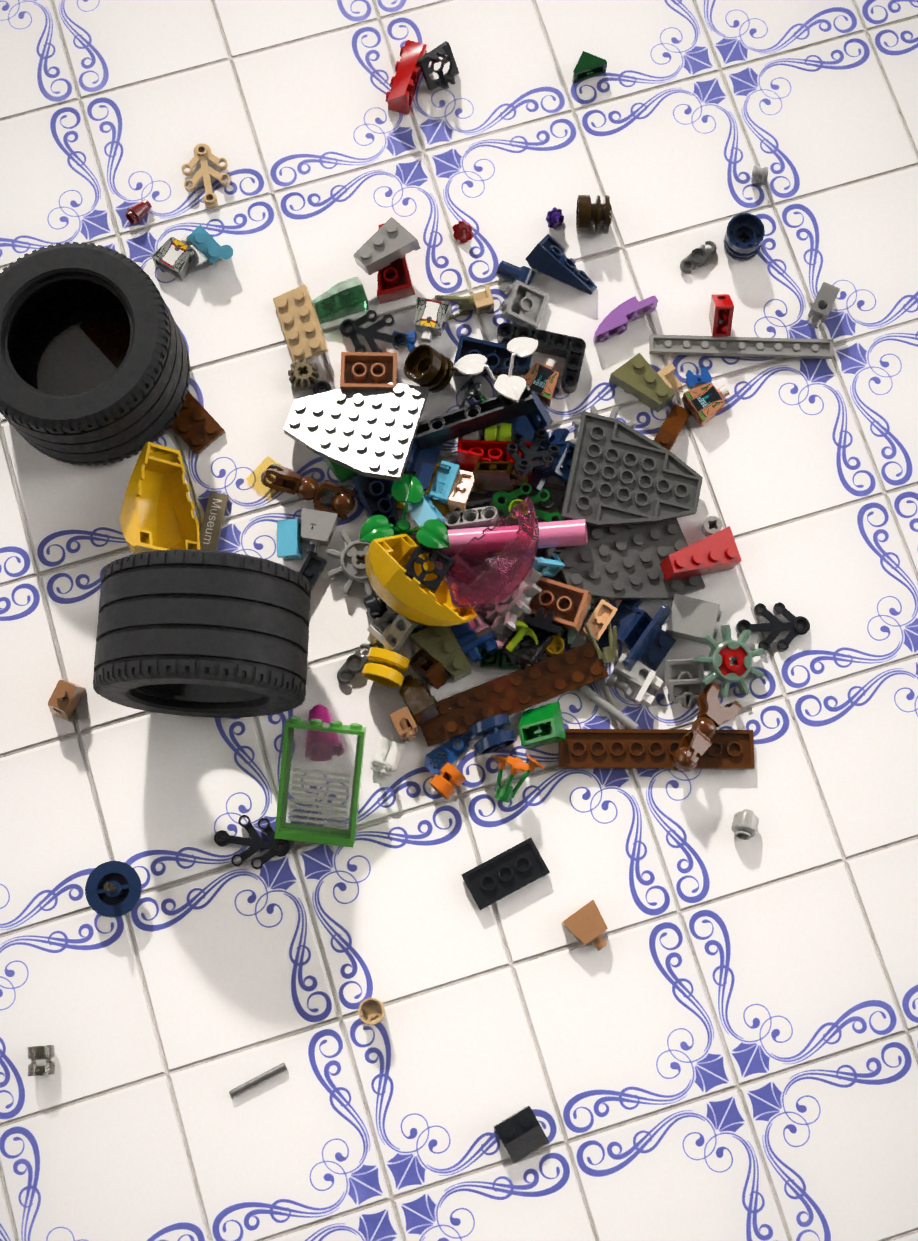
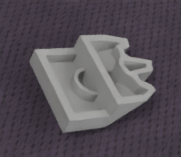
[664,658,706,710]

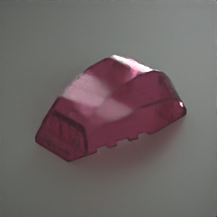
[446,497,539,609]

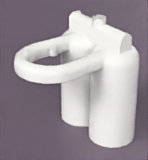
[370,737,405,777]

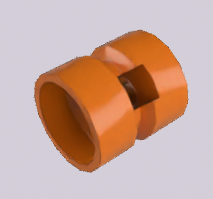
[429,762,466,800]

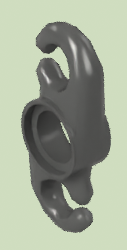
[680,241,717,274]
[337,643,372,685]

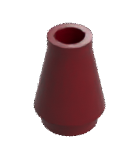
[125,199,152,224]

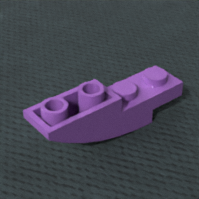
[593,295,658,343]

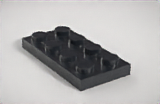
[461,837,550,910]

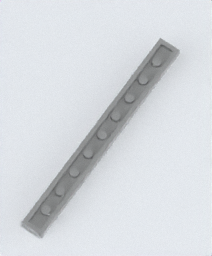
[649,334,834,359]

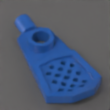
[425,733,472,774]

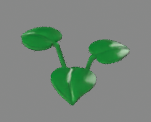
[359,474,450,549]

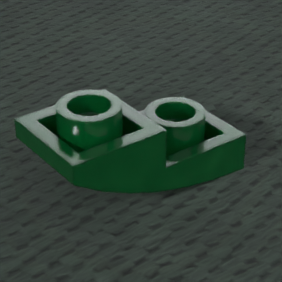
[480,648,523,671]

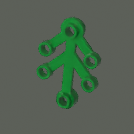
[492,483,563,525]

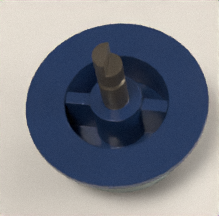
[85,861,142,918]

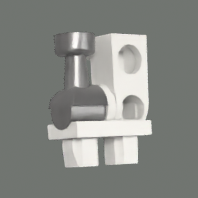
[366,605,420,652]
[605,653,663,707]

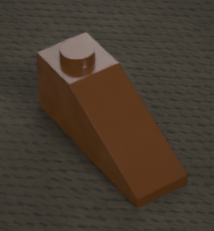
[653,404,691,451]

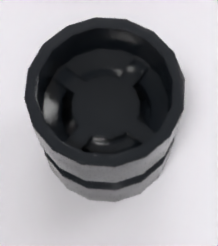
[363,594,388,620]

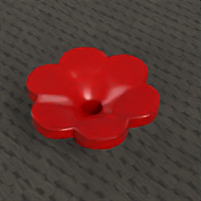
[452,220,473,243]

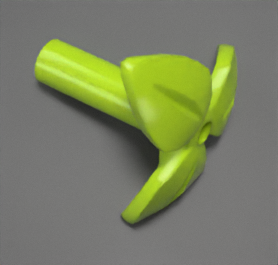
[505,620,538,652]

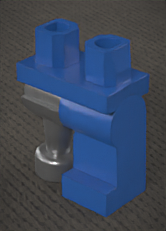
[449,605,499,663]

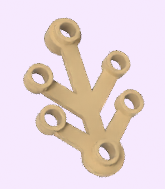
[181,143,231,209]

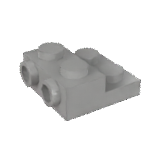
[499,280,549,329]

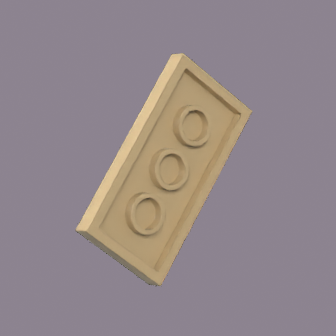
[273,284,329,365]

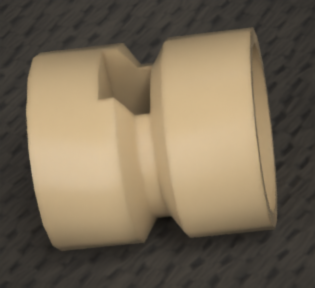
[358,998,385,1025]

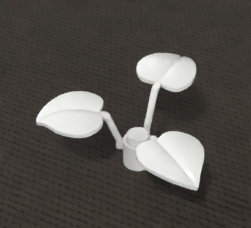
[453,337,538,402]

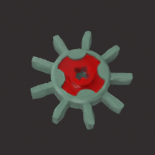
[694,625,765,698]

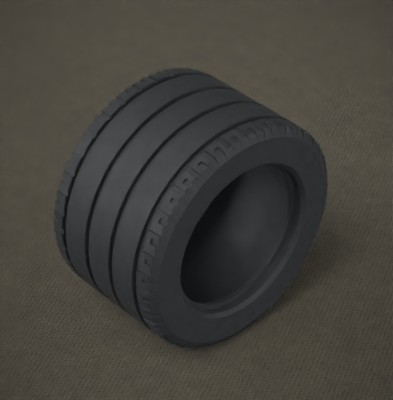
[0,242,190,466]
[93,549,311,718]

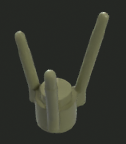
[435,295,474,320]
[583,622,619,663]

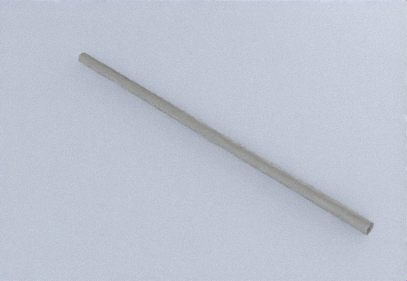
[444,579,639,729]

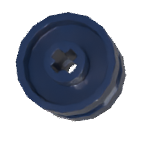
[468,714,517,756]

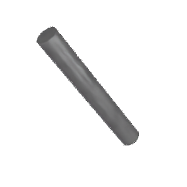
[229,1062,287,1098]

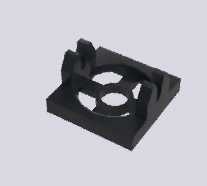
[417,41,459,91]
[404,544,455,593]
[522,606,567,638]
[500,626,554,670]

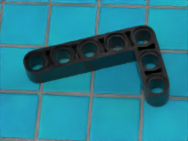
[497,323,586,394]

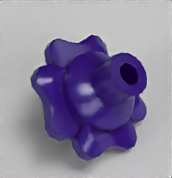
[546,207,564,230]

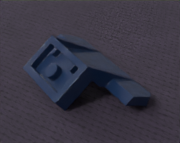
[506,391,553,452]
[529,428,575,491]
[404,437,444,492]
[596,600,652,652]
[624,604,677,672]

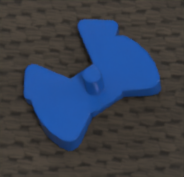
[392,330,417,352]
[686,366,712,389]

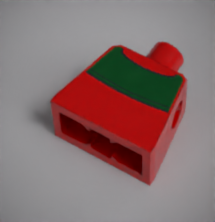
[709,294,734,337]

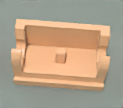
[447,470,475,512]
[578,599,618,641]

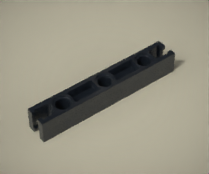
[416,385,537,450]

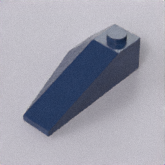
[525,234,597,295]
[349,474,399,536]

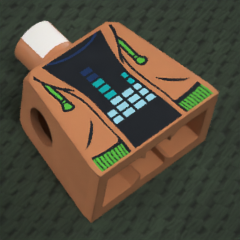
[523,358,559,406]
[682,382,730,427]

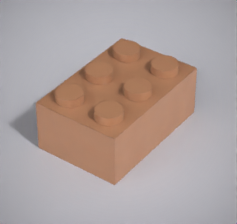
[340,352,398,391]
[524,577,592,633]

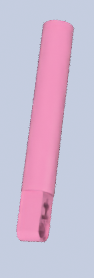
[409,519,588,556]

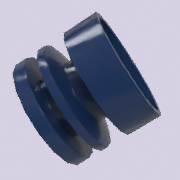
[723,213,765,261]

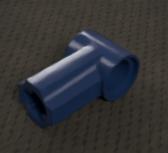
[496,260,535,286]

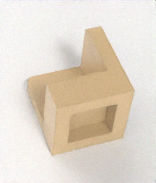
[471,284,494,315]
[657,363,682,392]

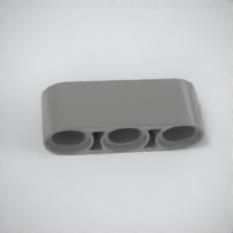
[444,506,502,530]

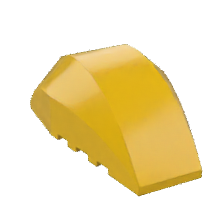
[120,442,200,554]
[365,533,478,626]

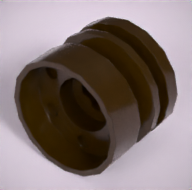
[576,195,612,234]
[404,344,454,393]

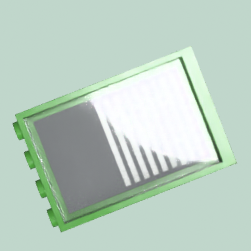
[274,716,367,847]

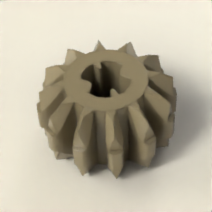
[288,358,320,390]

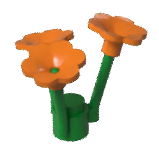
[491,754,546,803]

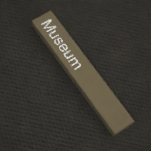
[200,492,229,551]

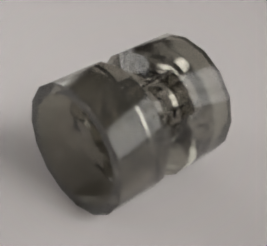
[27,1045,55,1077]

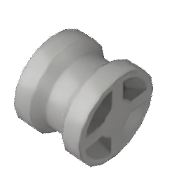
[751,165,769,185]
[701,516,722,537]

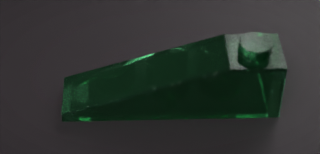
[312,276,369,324]

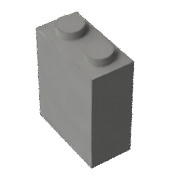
[665,594,722,644]

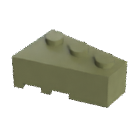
[609,352,675,412]
[411,626,472,682]

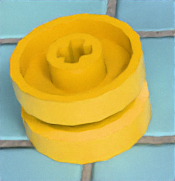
[361,647,410,688]

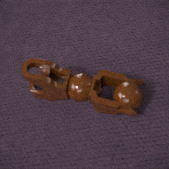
[261,464,357,520]
[672,682,741,771]

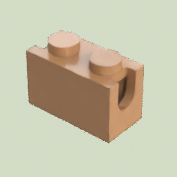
[389,706,418,743]

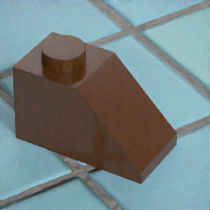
[409,650,451,690]

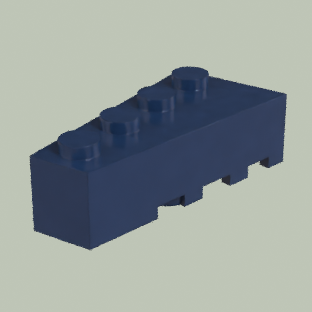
[453,335,533,376]

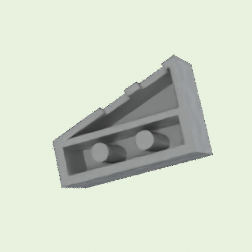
[353,216,421,276]

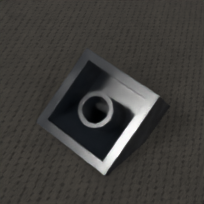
[493,1105,549,1163]

